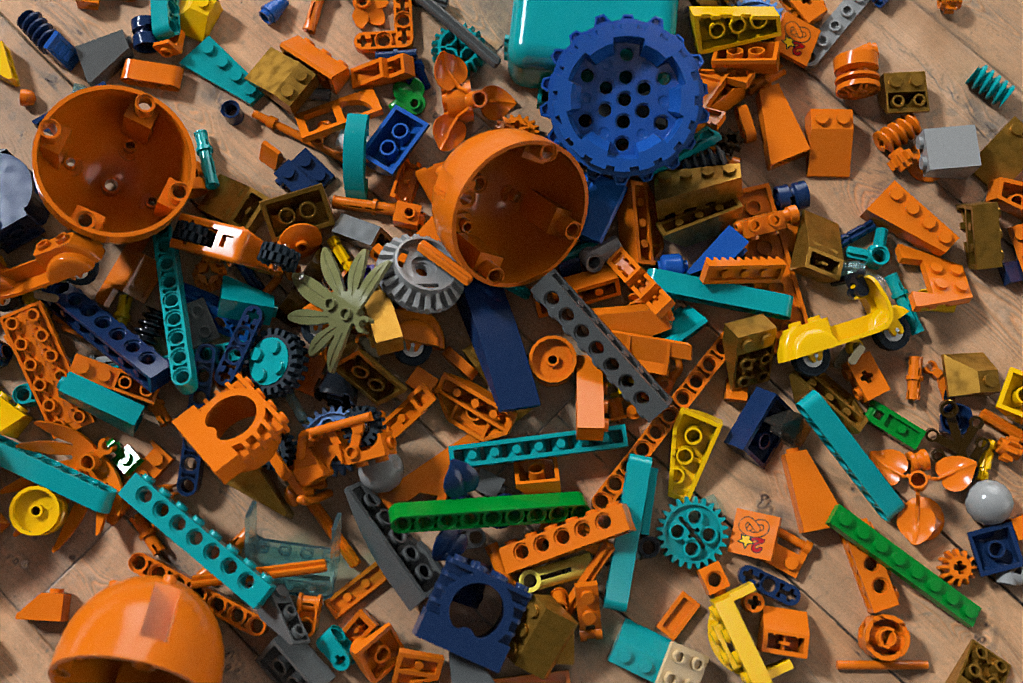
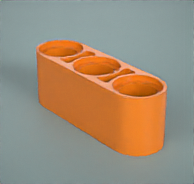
[120,58,184,92]

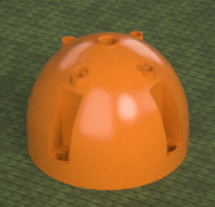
[32,85,196,245]
[432,128,589,287]
[48,574,225,683]

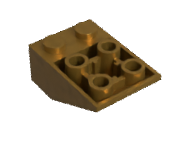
[197,174,269,234]
[789,210,844,284]
[723,314,777,391]
[945,639,1012,683]

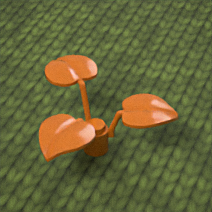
[432,51,517,151]
[869,449,977,546]

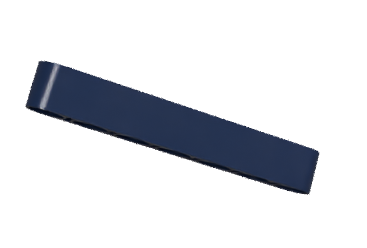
[177,344,220,496]

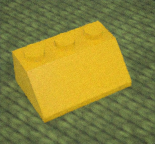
[0,390,33,439]

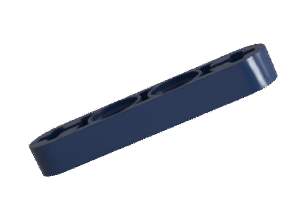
[214,305,265,387]

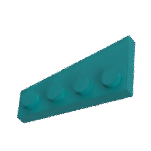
[179,36,265,107]

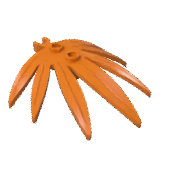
[0,420,124,553]

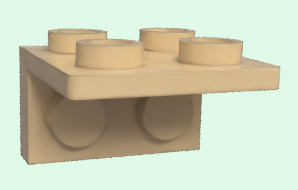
[655,641,710,683]

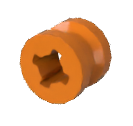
[905,449,931,473]

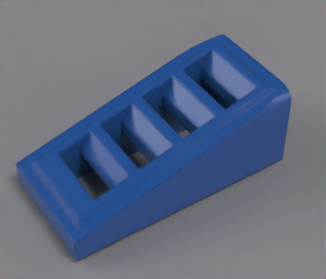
[44,30,79,71]

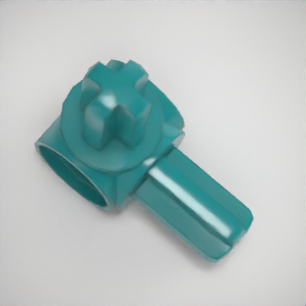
[845,227,890,270]

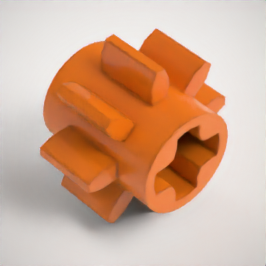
[937,0,963,14]
[887,147,915,173]
[994,435,1023,463]

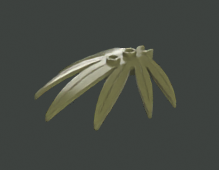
[288,247,393,374]

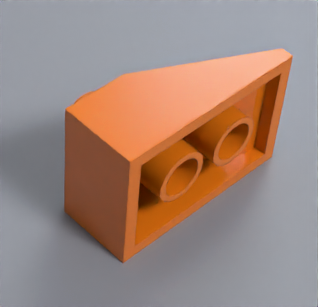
[805,109,854,178]

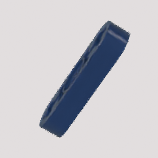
[737,565,801,606]

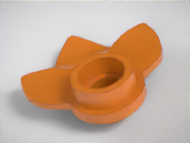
[352,0,389,29]

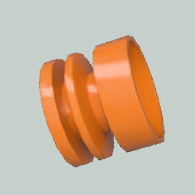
[833,49,881,100]

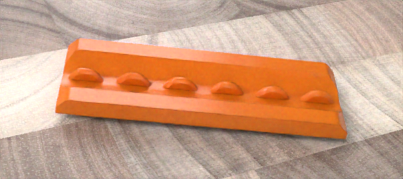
[0,300,96,439]

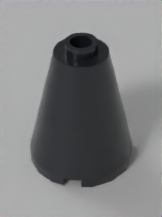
[314,370,358,410]

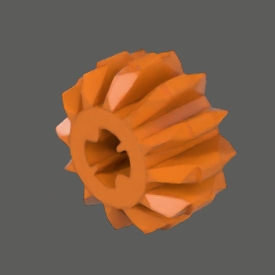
[936,548,978,587]

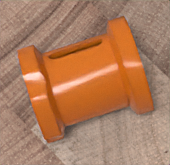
[608,397,628,423]
[740,592,765,613]

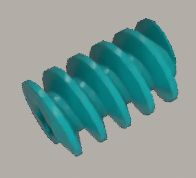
[965,64,1015,107]

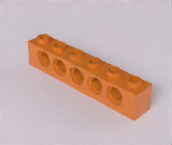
[498,501,636,575]

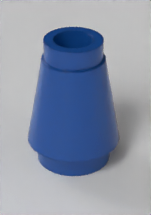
[259,0,289,25]

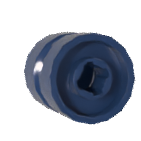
[131,15,159,54]
[773,181,810,211]

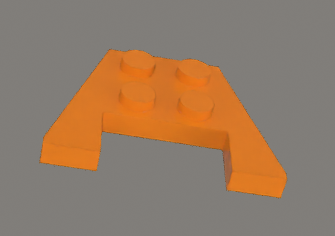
[698,69,755,131]
[895,244,973,312]

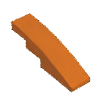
[606,246,676,319]

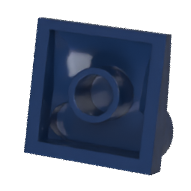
[966,522,1023,577]

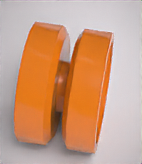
[528,335,577,387]

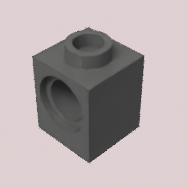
[475,468,507,497]

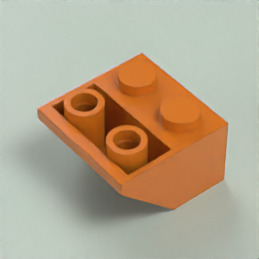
[756,605,810,659]

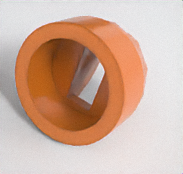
[19,89,37,106]

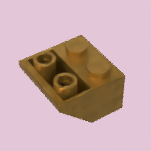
[877,71,930,114]

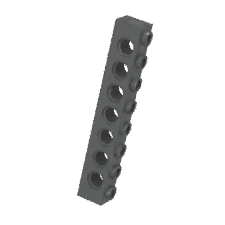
[530,269,673,422]

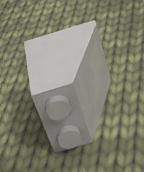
[916,125,982,179]

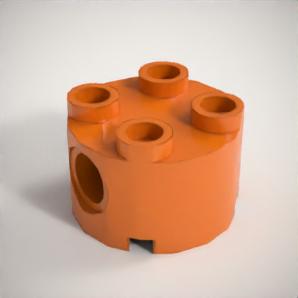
[441,80,474,123]
[857,614,911,661]

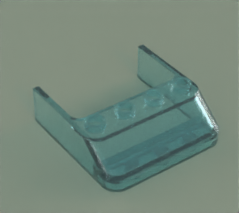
[245,501,342,600]

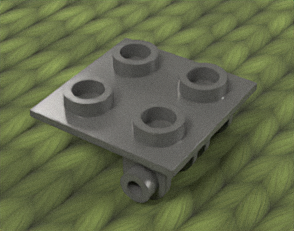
[176,297,220,349]

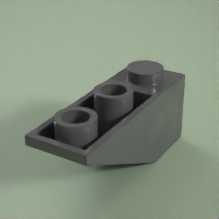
[256,583,311,645]

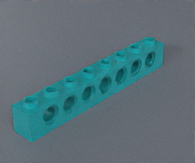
[448,424,628,467]
[118,472,277,609]

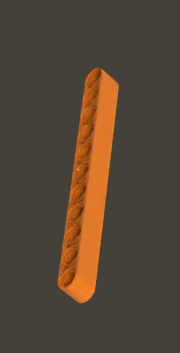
[591,330,725,511]

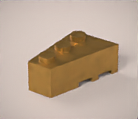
[955,202,1004,270]

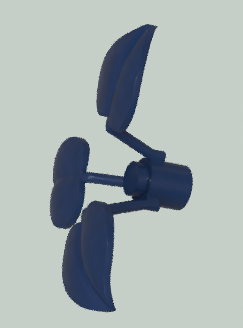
[432,459,512,561]

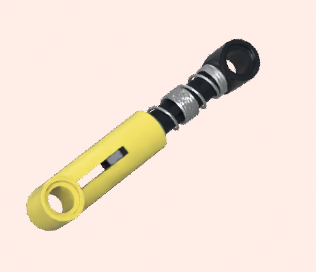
[519,536,660,592]

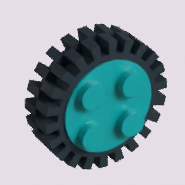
[242,328,309,399]

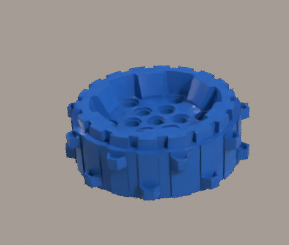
[540,14,710,186]

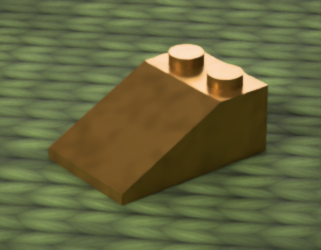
[244,47,320,115]
[973,116,1023,187]
[227,467,294,519]

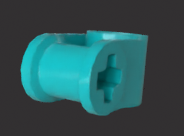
[316,625,356,671]

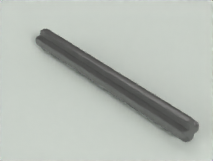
[415,0,501,68]

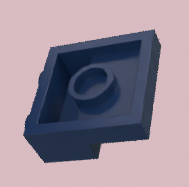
[274,148,336,192]

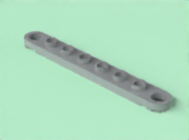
[801,0,870,69]

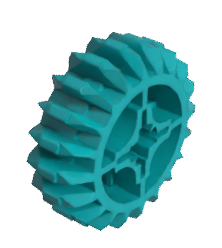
[431,23,485,77]

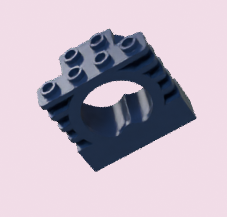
[412,553,533,673]

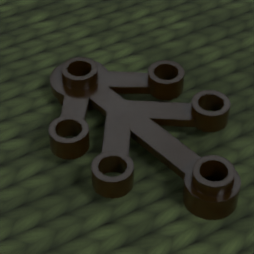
[925,399,990,481]

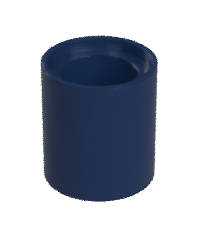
[221,100,244,126]

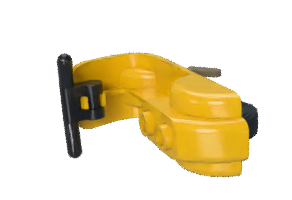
[777,268,911,377]

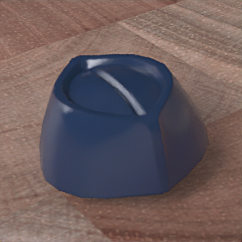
[939,403,973,435]

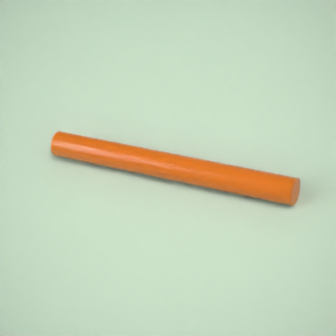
[836,660,929,670]

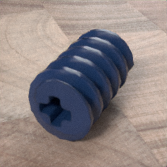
[17,10,57,55]

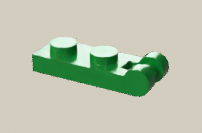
[863,400,926,451]

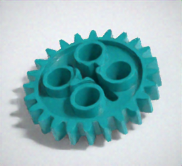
[655,496,729,569]

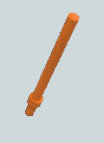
[252,110,343,163]

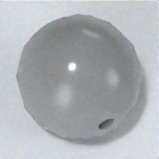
[358,453,404,493]
[965,479,1014,526]

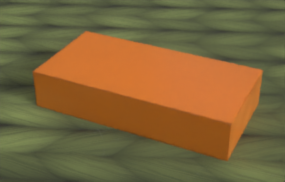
[655,591,701,641]

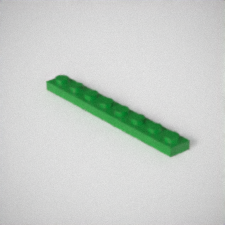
[825,504,982,628]

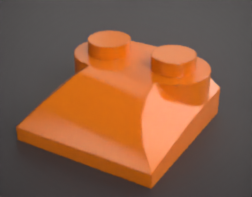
[350,622,404,683]

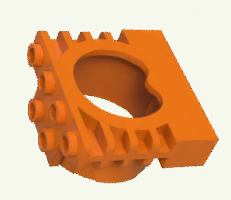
[171,373,291,485]

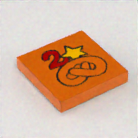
[772,12,821,68]
[727,508,782,562]

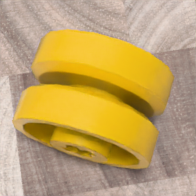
[9,486,68,536]

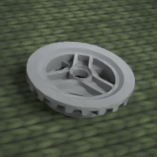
[376,234,464,314]

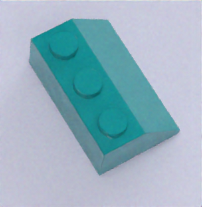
[607,618,672,683]

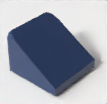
[558,257,582,277]
[997,260,1023,286]

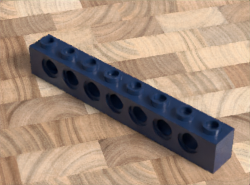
[37,282,172,393]

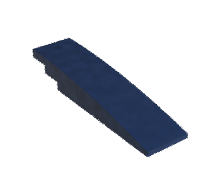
[456,277,541,413]

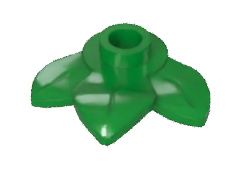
[389,78,426,115]

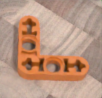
[354,0,414,54]

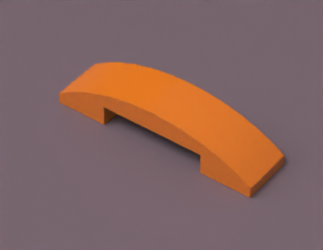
[382,382,437,440]

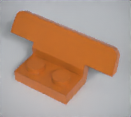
[95,237,158,308]
[611,330,692,378]

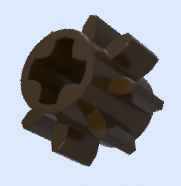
[716,128,744,156]

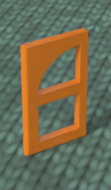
[294,87,384,143]

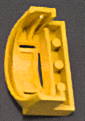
[707,581,794,683]

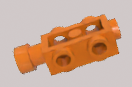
[733,205,800,241]

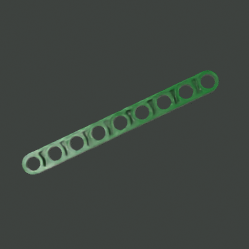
[388,491,590,533]

